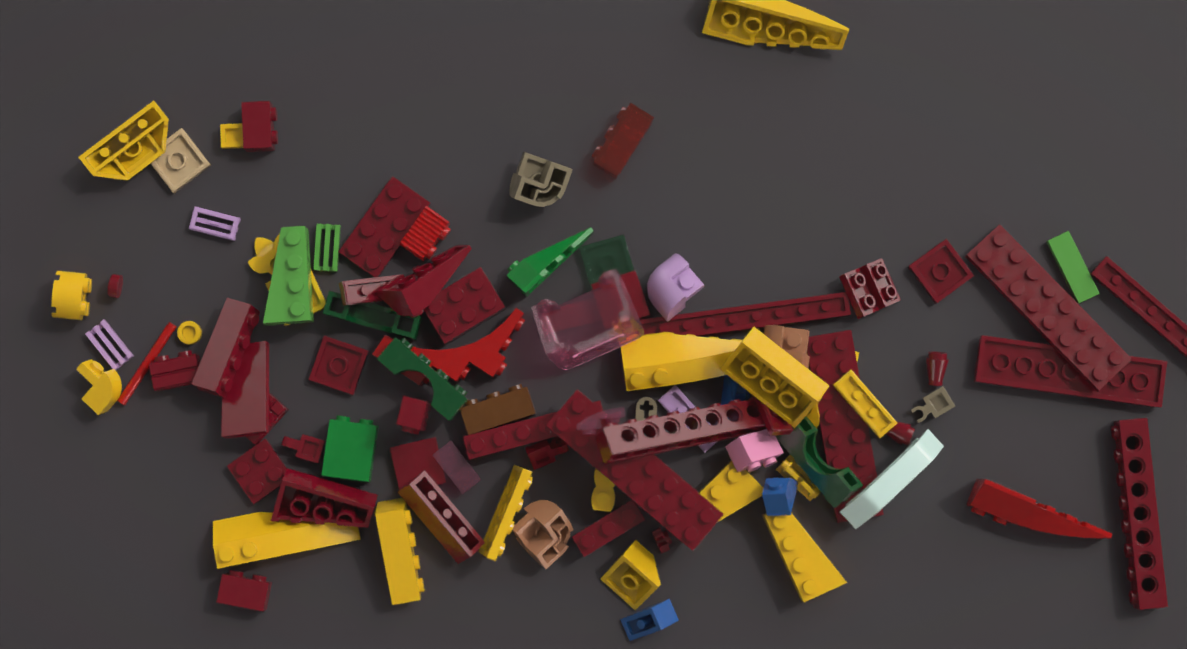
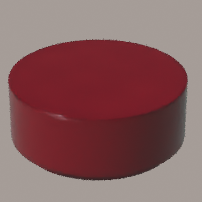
[107,274,123,298]

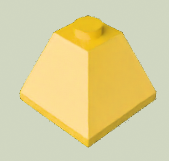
[601,540,661,610]

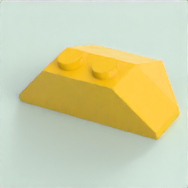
[78,100,169,180]

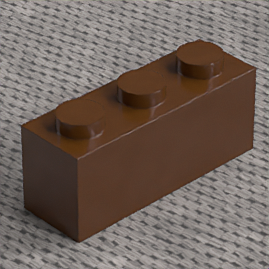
[460,384,536,435]

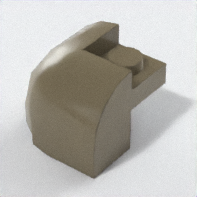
[510,152,573,207]

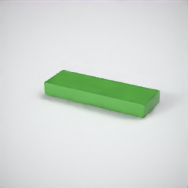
[1046,231,1100,304]

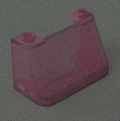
[531,269,644,370]

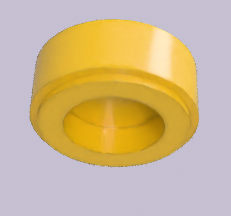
[177,321,202,345]

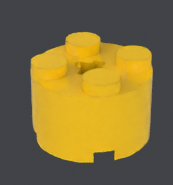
[51,271,92,320]

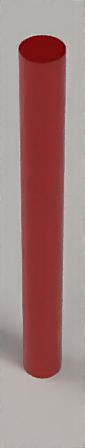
[117,322,177,405]

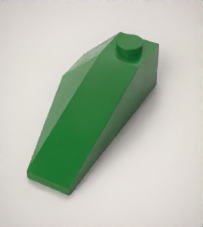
[507,227,594,297]

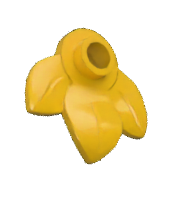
[248,234,280,275]

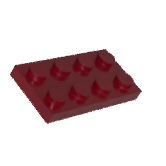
[339,176,431,277]

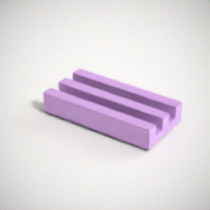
[189,207,241,241]
[86,319,134,370]

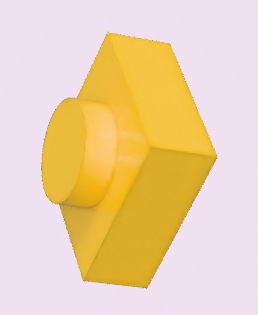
[220,123,243,149]

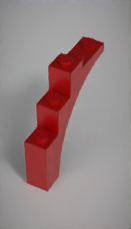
[373,308,526,386]

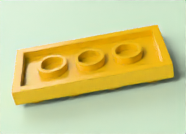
[478,464,533,561]

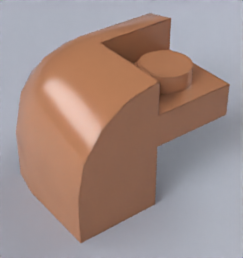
[764,325,810,369]
[512,500,573,569]

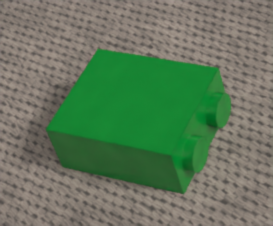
[322,415,379,482]

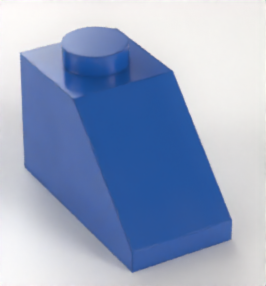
[762,478,798,516]
[620,599,679,641]

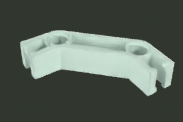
[840,429,944,529]

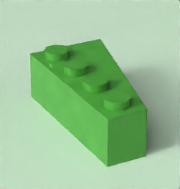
[263,226,314,326]

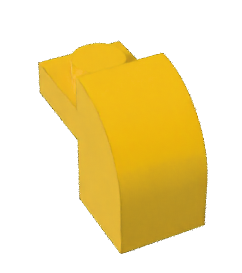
[76,359,122,415]

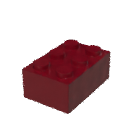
[424,267,506,345]

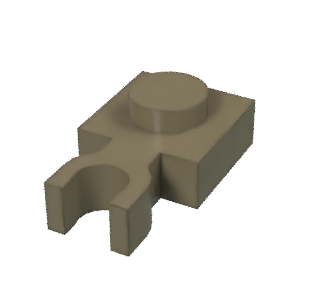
[911,386,955,423]

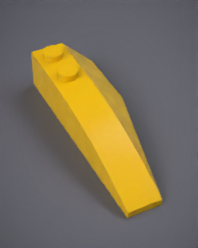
[702,0,849,50]
[619,332,742,391]
[213,512,361,569]

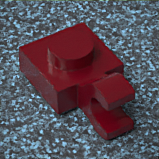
[282,434,325,463]
[525,436,569,470]

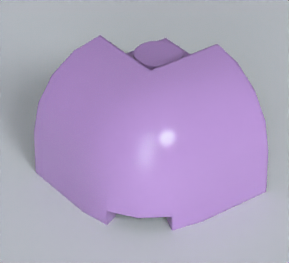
[647,253,704,322]

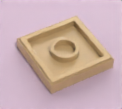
[150,128,211,193]

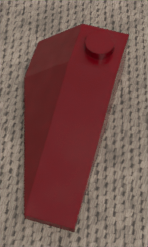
[376,245,472,318]

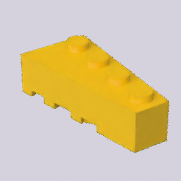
[762,513,847,602]

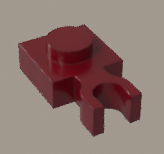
[651,528,672,554]

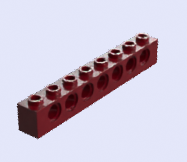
[595,397,767,464]
[1111,418,1168,610]

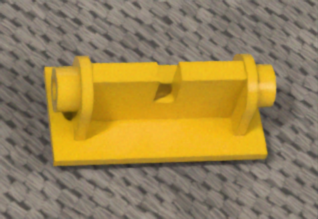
[776,455,821,501]

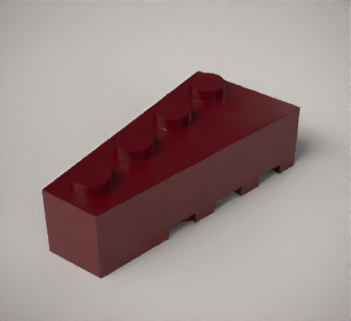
[271,468,378,528]

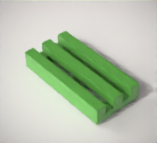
[314,224,341,272]

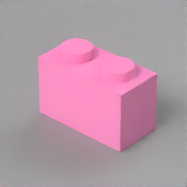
[726,429,784,472]

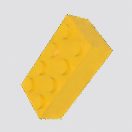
[720,327,829,428]

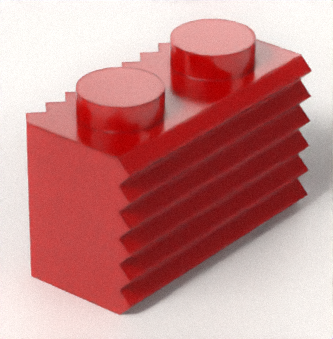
[399,206,451,262]

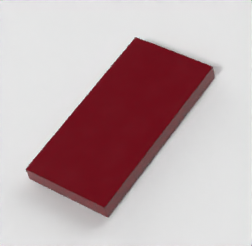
[221,341,269,439]

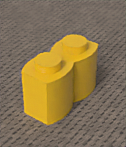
[591,469,615,512]

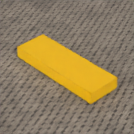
[833,369,897,438]

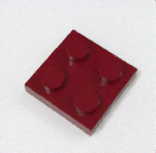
[227,439,287,504]

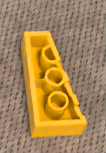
[699,460,764,522]
[375,498,425,605]

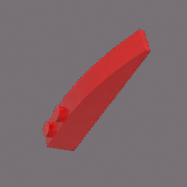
[966,479,1112,538]

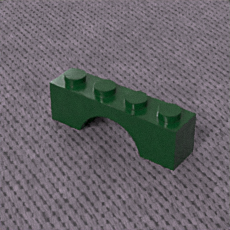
[323,291,422,340]
[377,337,468,421]
[776,416,863,508]

